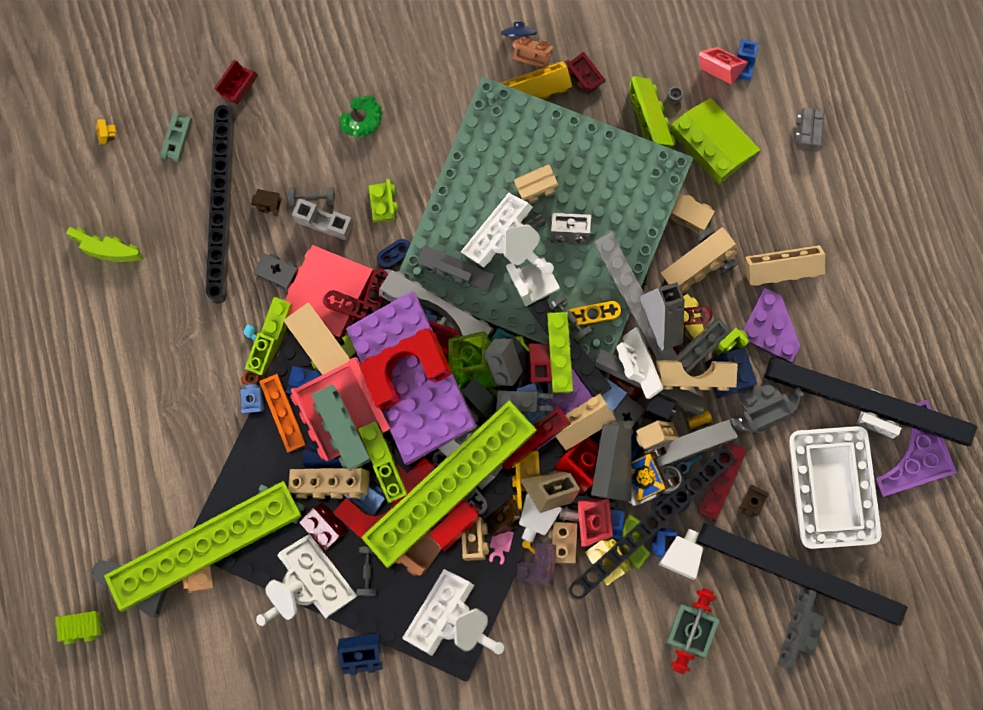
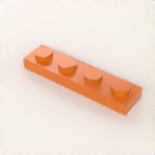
[259,374,306,453]

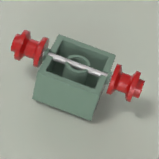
[665,588,720,675]

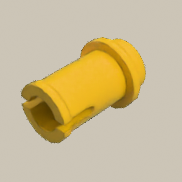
[686,410,713,430]

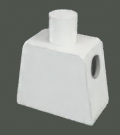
[519,492,562,543]
[659,529,703,580]

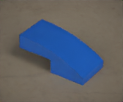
[737,39,759,81]

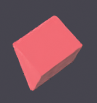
[699,47,748,85]
[578,498,613,547]

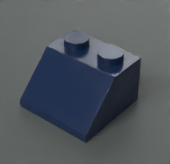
[705,347,757,399]

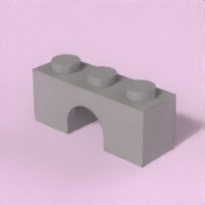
[292,198,354,241]

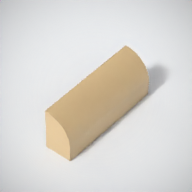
[283,302,350,375]

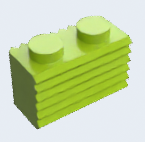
[55,611,102,645]

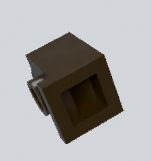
[251,189,282,217]
[739,484,769,517]

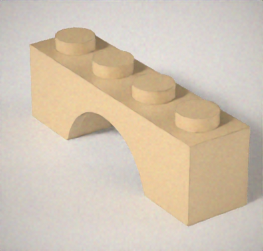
[656,360,738,391]

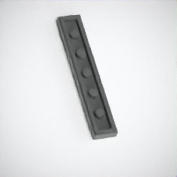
[594,349,706,416]

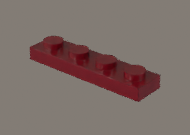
[502,407,571,470]
[697,442,747,521]

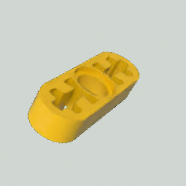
[568,301,621,327]

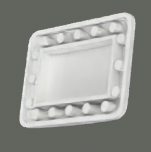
[789,426,881,549]

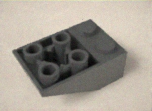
[639,283,685,351]

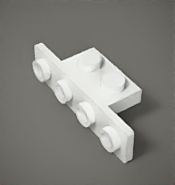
[616,327,663,399]

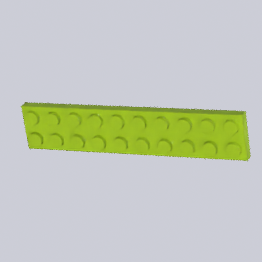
[361,401,537,568]
[104,481,302,612]

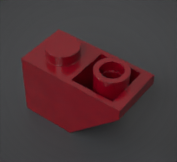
[528,343,552,384]

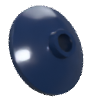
[501,22,537,37]

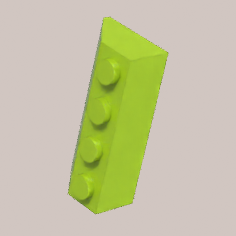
[628,76,676,149]

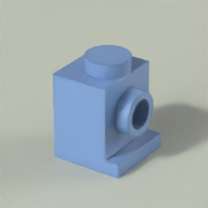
[240,384,266,413]

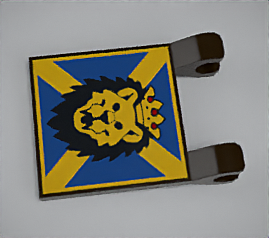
[631,446,680,502]

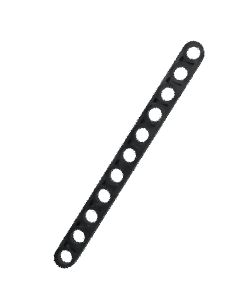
[206,105,234,304]
[764,358,977,446]
[568,449,734,601]
[696,523,908,626]

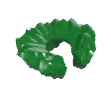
[339,95,383,138]

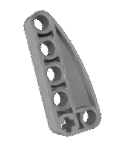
[643,420,738,469]

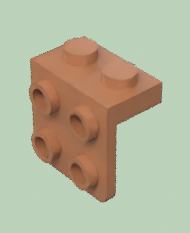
[512,36,554,68]
[396,529,442,576]

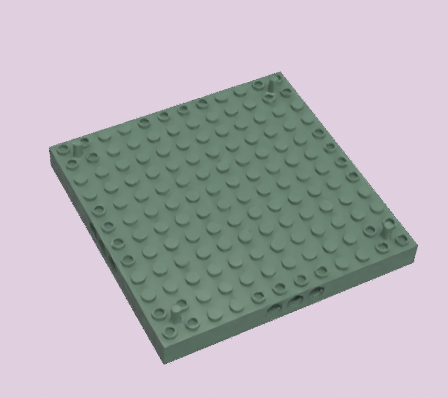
[399,76,694,364]

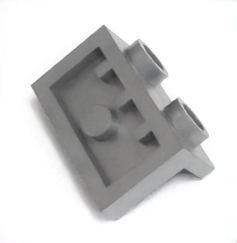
[551,213,591,245]

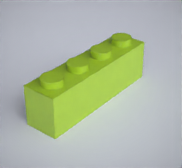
[548,312,573,394]

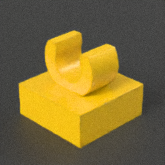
[96,119,116,144]

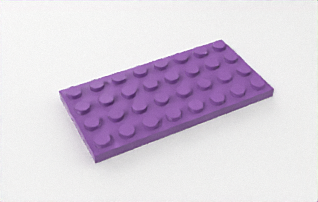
[346,291,476,465]

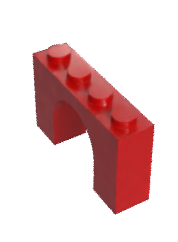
[359,328,452,411]
[397,458,480,552]
[333,463,407,543]

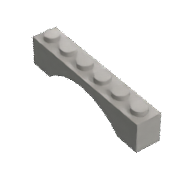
[379,270,492,353]

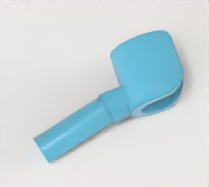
[244,325,256,340]
[677,455,703,474]

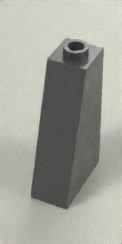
[591,421,632,502]
[92,559,168,618]

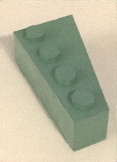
[311,384,371,471]

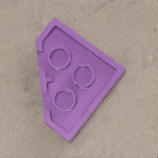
[743,288,800,363]

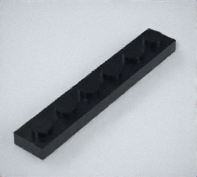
[527,297,612,397]

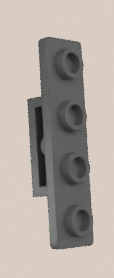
[417,245,494,291]
[778,589,825,669]

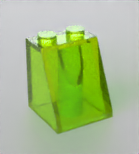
[448,331,500,389]

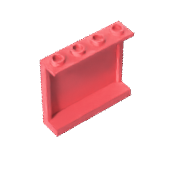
[285,245,376,342]
[291,357,391,461]

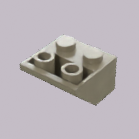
[521,469,580,513]

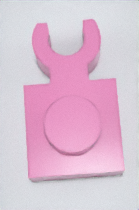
[489,532,514,565]

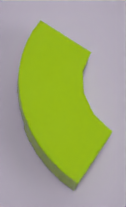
[622,514,650,570]

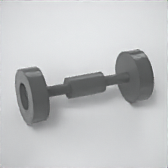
[288,187,335,206]
[697,227,738,274]
[549,294,593,343]
[356,547,377,597]

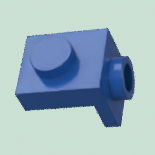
[651,528,677,557]

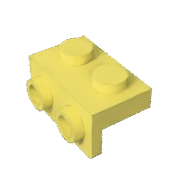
[585,538,631,585]

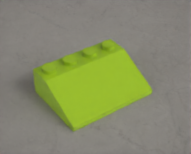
[670,98,760,185]

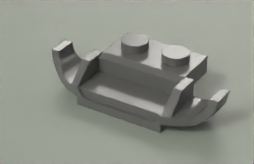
[730,381,804,434]

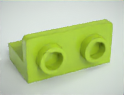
[368,179,398,223]
[713,328,749,356]

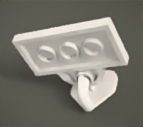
[461,193,554,274]
[256,534,357,626]
[403,569,504,656]

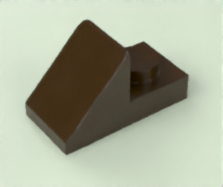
[484,499,521,536]

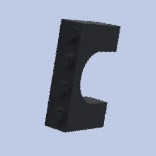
[459,336,530,423]

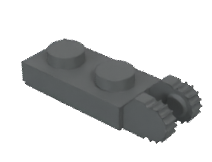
[497,391,553,412]

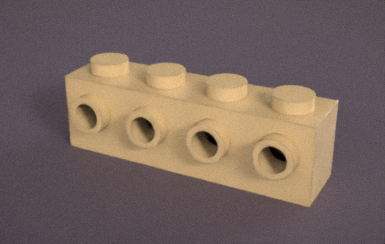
[661,227,739,294]
[745,245,825,286]
[288,468,370,499]

